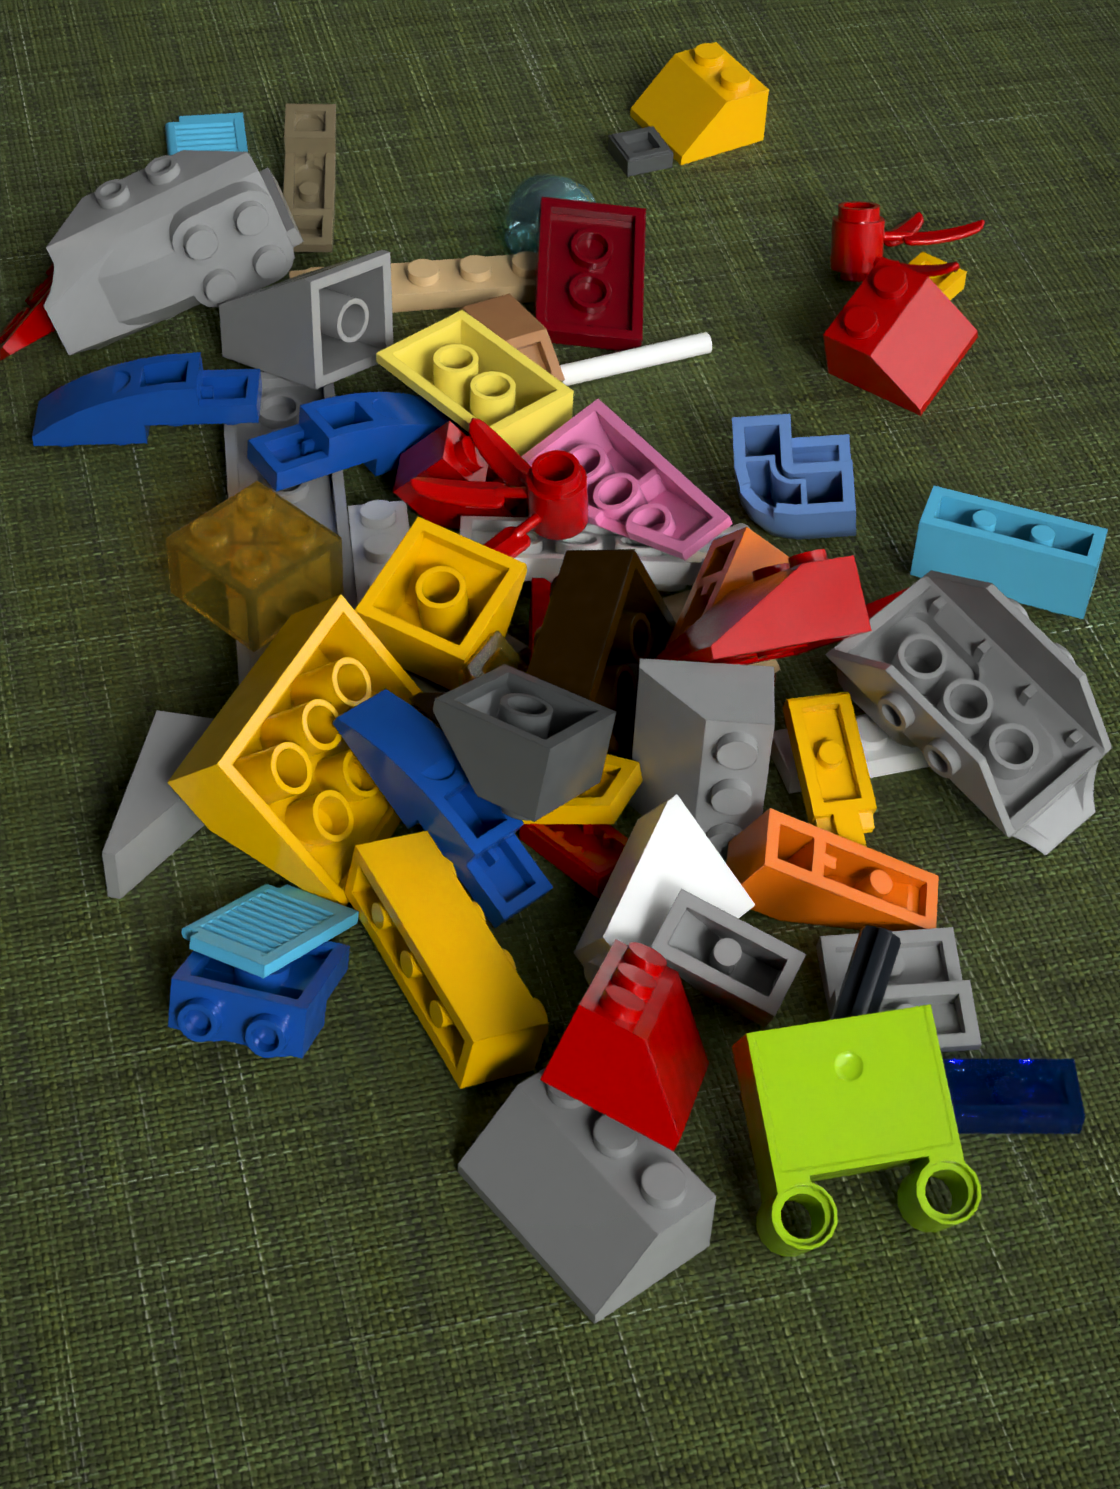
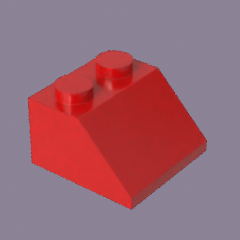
[823,256,978,416]

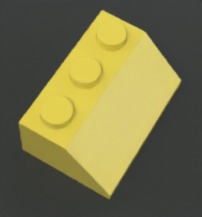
[376,310,574,456]

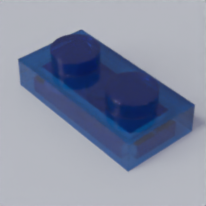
[943,1059,1086,1134]

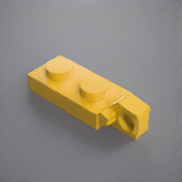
[782,692,877,847]

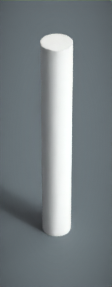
[560,332,712,386]

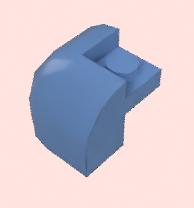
[732,414,856,540]

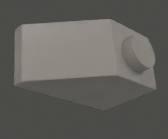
[651,889,806,1028]

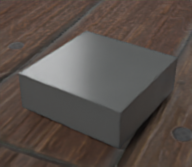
[608,126,673,177]

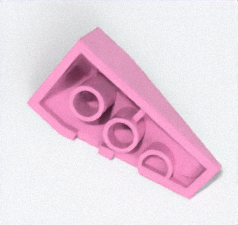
[521,399,733,561]

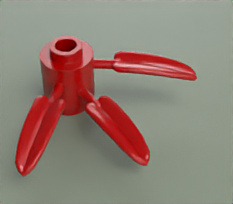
[830,201,985,282]
[409,418,589,558]

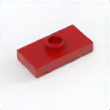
[519,824,628,898]

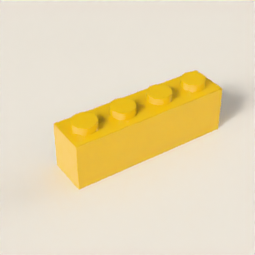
[344,831,549,1089]

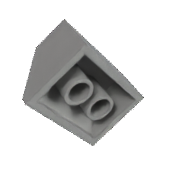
[628,658,775,860]
[458,1068,716,1324]

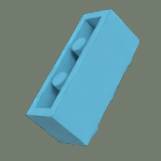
[910,486,1108,619]

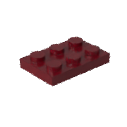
[534,197,646,351]

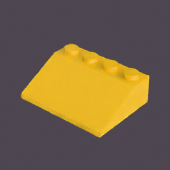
[167,594,422,906]

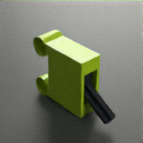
[732,925,981,1257]

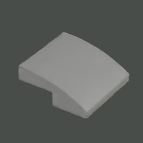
[816,927,982,1052]

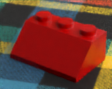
[540,939,709,1151]

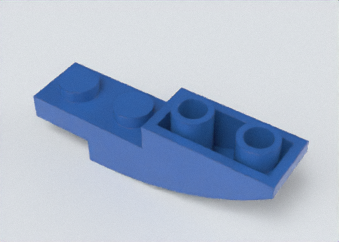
[32,352,262,447]
[247,392,470,492]
[332,689,553,928]

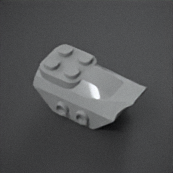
[43,150,295,356]
[825,570,1112,856]

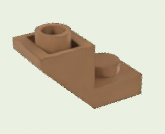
[458,293,565,382]

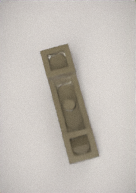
[283,104,336,252]

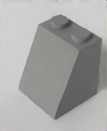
[219,250,393,390]

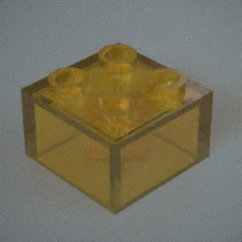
[166,481,344,652]

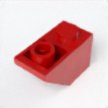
[393,421,528,529]

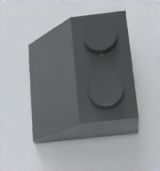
[433,664,616,822]

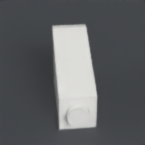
[574,794,755,985]

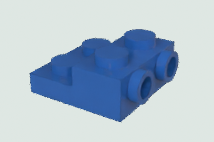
[168,941,350,1058]

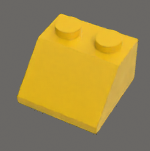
[630,42,769,165]
[355,517,527,690]

